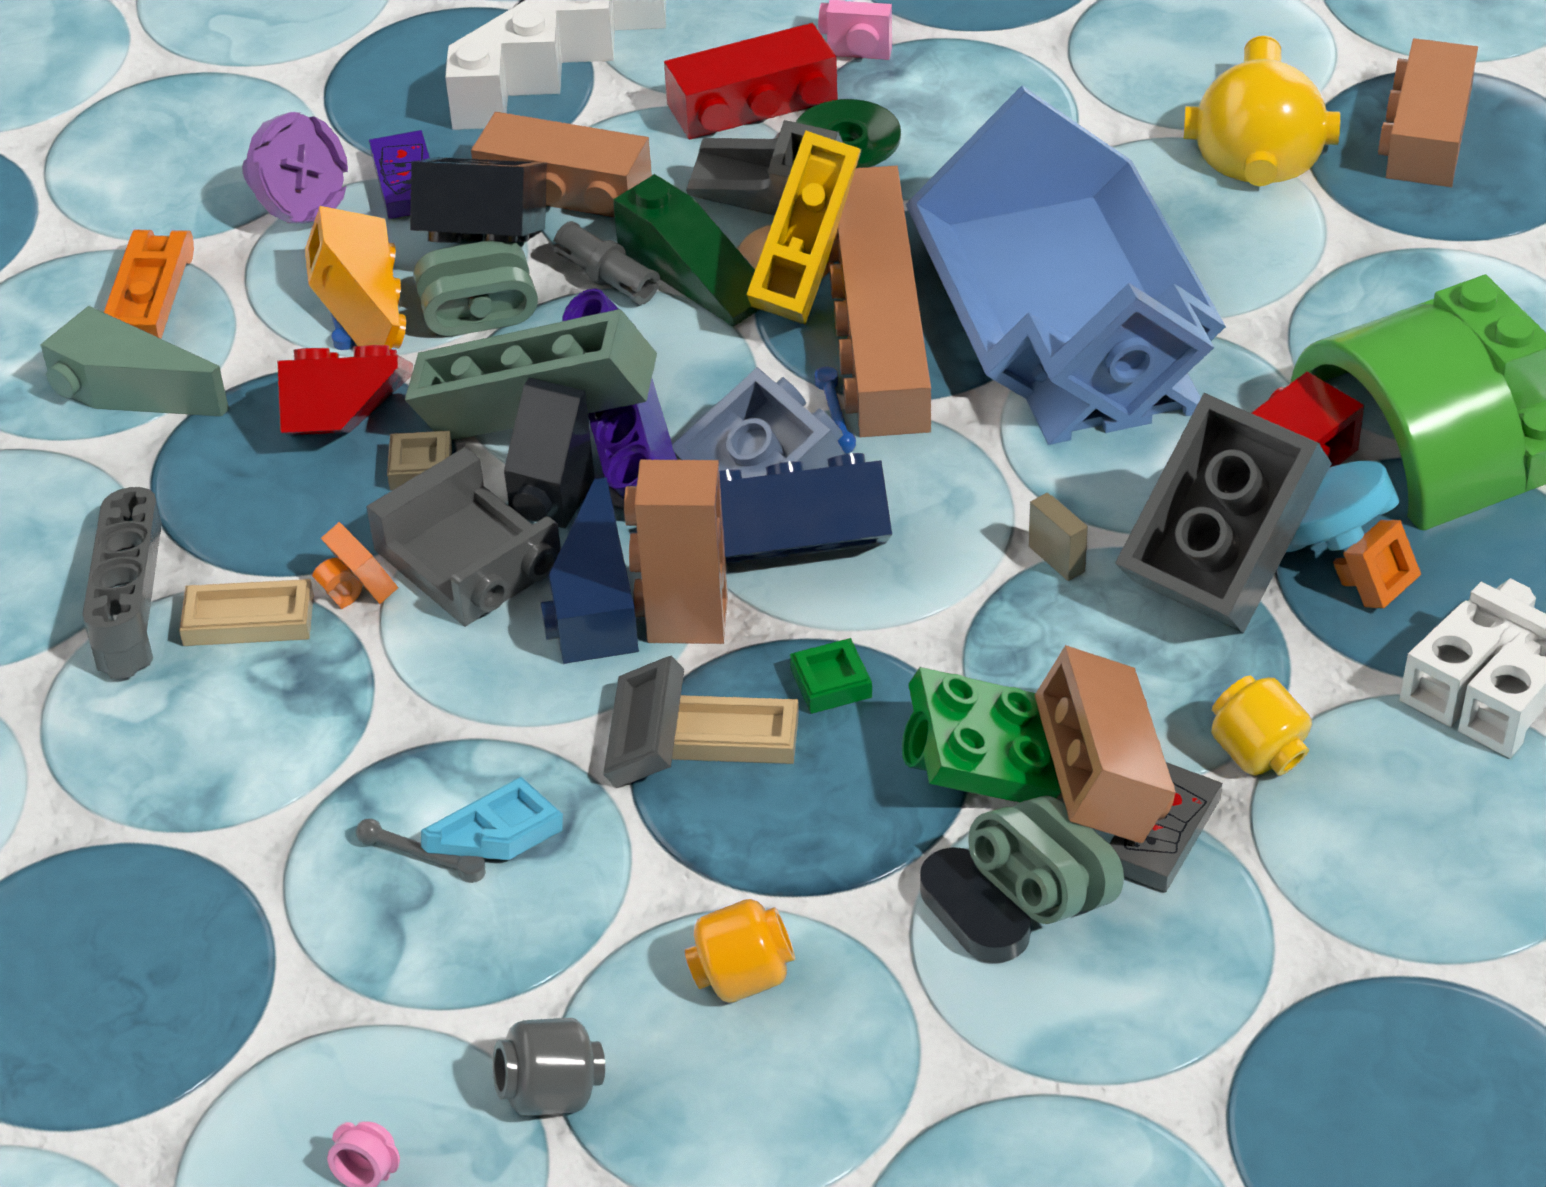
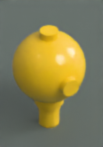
[1183,36,1340,186]

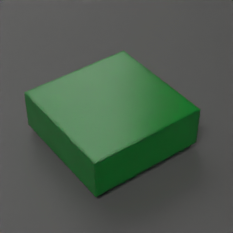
[790,638,872,714]

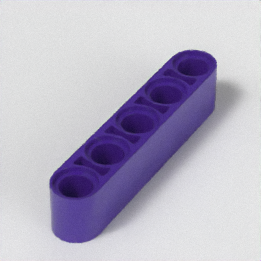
[562,288,677,500]

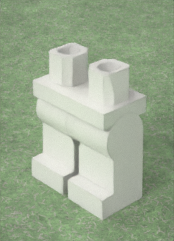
[1399,578,1546,759]

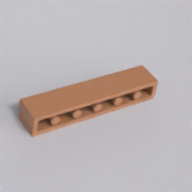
[828,165,931,437]

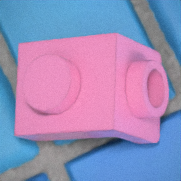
[818,0,892,60]

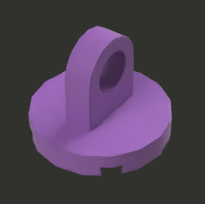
[242,112,348,224]

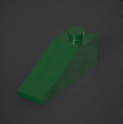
[613,174,760,327]

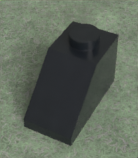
[504,377,595,529]

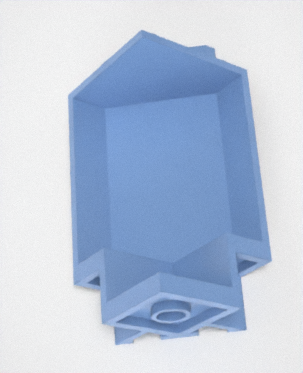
[905,85,1226,445]

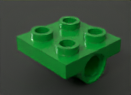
[902,667,1061,803]

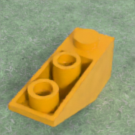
[304,206,406,349]

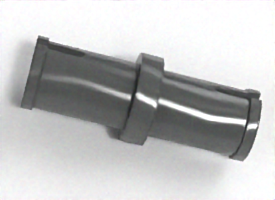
[553,221,660,305]

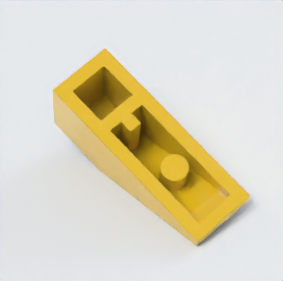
[746,130,861,325]

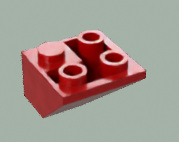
[277,345,413,436]

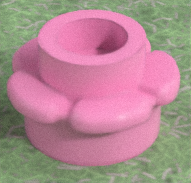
[327,1121,400,1187]

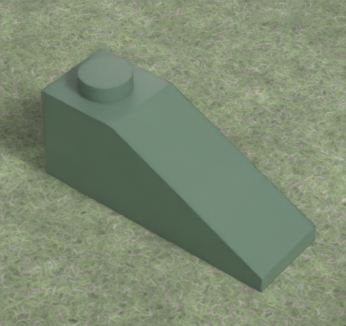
[40,306,229,416]

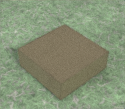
[387,431,452,490]
[1028,493,1088,581]

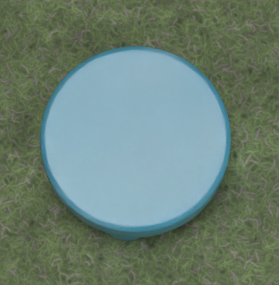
[1286,461,1399,552]

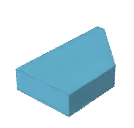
[421,777,563,860]

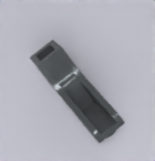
[686,120,843,215]

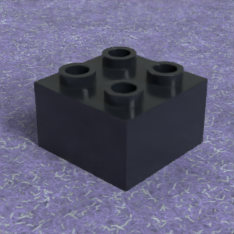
[410,157,547,243]

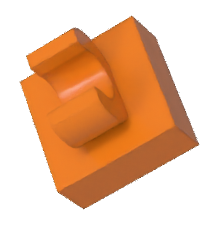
[1333,520,1421,608]
[312,522,399,609]

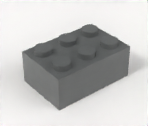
[1115,393,1332,633]

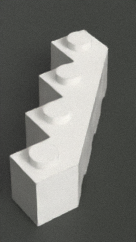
[445,0,666,130]

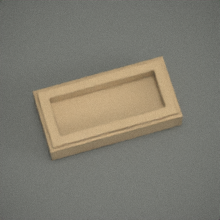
[179,579,314,646]
[672,695,799,764]

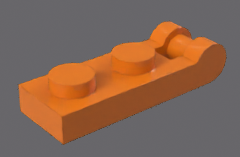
[104,229,194,339]

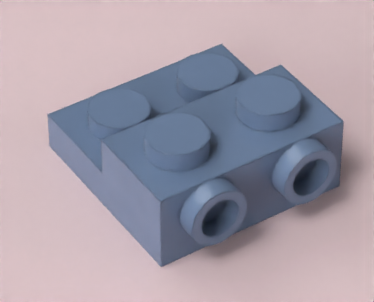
[672,367,845,478]

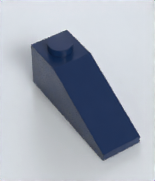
[540,477,639,664]

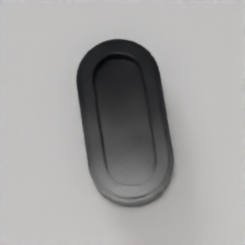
[920,847,1031,963]

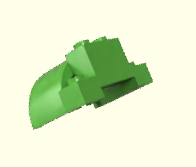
[1290,274,1546,531]

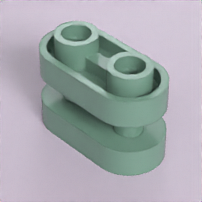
[413,240,538,336]
[968,796,1124,924]

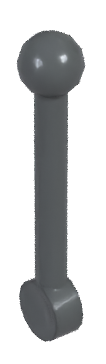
[356,818,486,883]

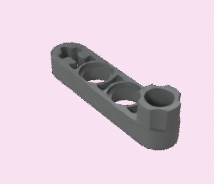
[82,487,162,678]

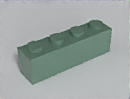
[405,309,657,440]

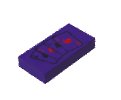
[369,130,430,219]

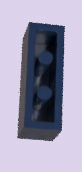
[719,453,892,564]

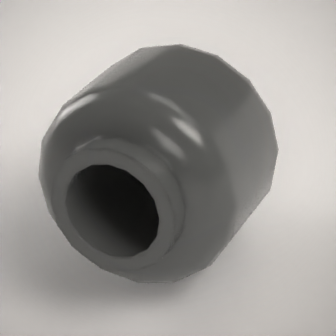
[493,1018,605,1116]

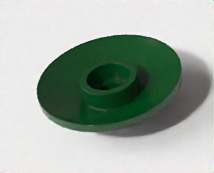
[796,99,901,168]

